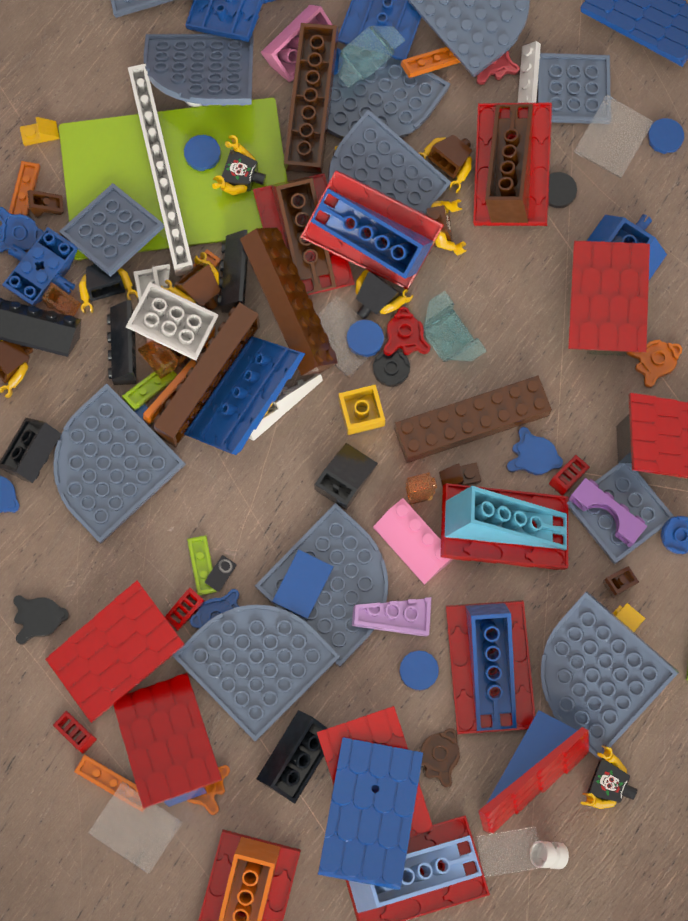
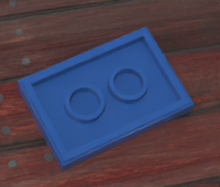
[272,549,334,620]

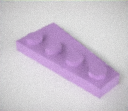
[352,597,431,637]

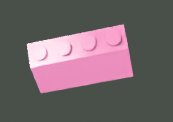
[261,5,333,82]
[373,498,453,585]

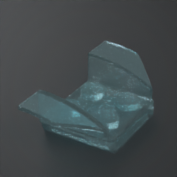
[338,26,405,88]
[423,291,487,362]

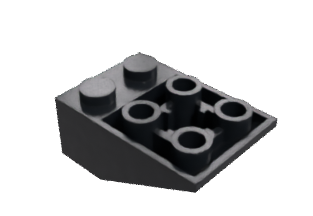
[314,443,378,510]

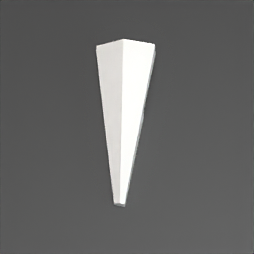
[133,264,170,363]
[249,373,323,441]

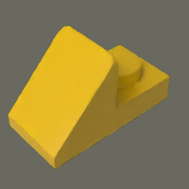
[20,117,60,146]

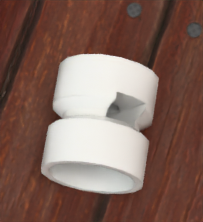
[530,841,569,869]

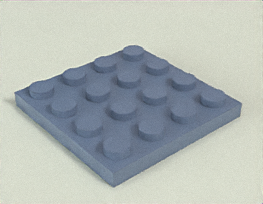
[537,53,611,124]
[59,183,164,277]
[567,463,674,565]

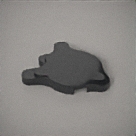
[13,595,69,645]

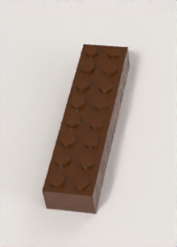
[284,23,339,174]
[240,228,338,376]
[153,302,260,448]
[394,375,552,463]

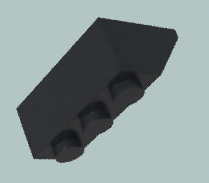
[0,418,61,483]

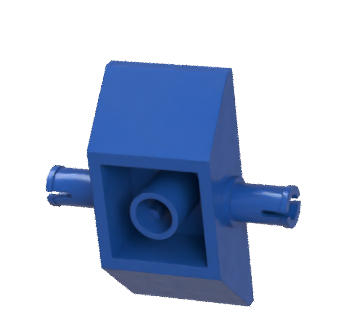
[587,214,667,280]
[2,227,78,306]

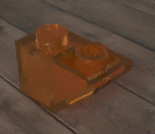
[138,340,178,379]

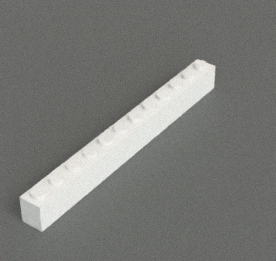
[128,64,193,277]

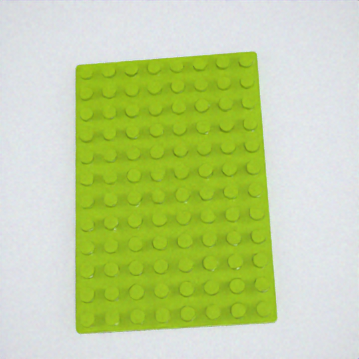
[59,98,287,260]

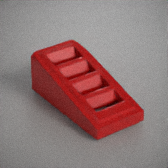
[549,455,590,496]
[165,588,205,631]
[53,710,97,754]

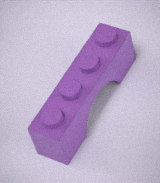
[569,478,647,547]

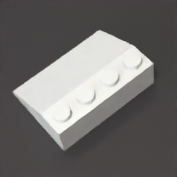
[126,282,218,360]

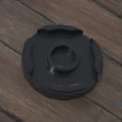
[549,172,577,208]
[373,350,410,387]

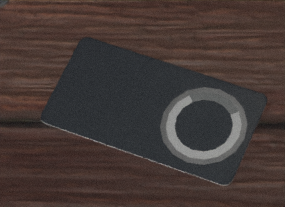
[205,555,237,592]

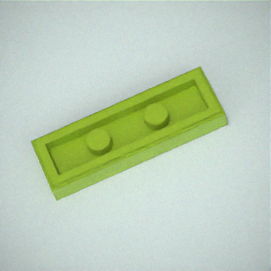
[122,363,177,412]
[187,535,217,596]

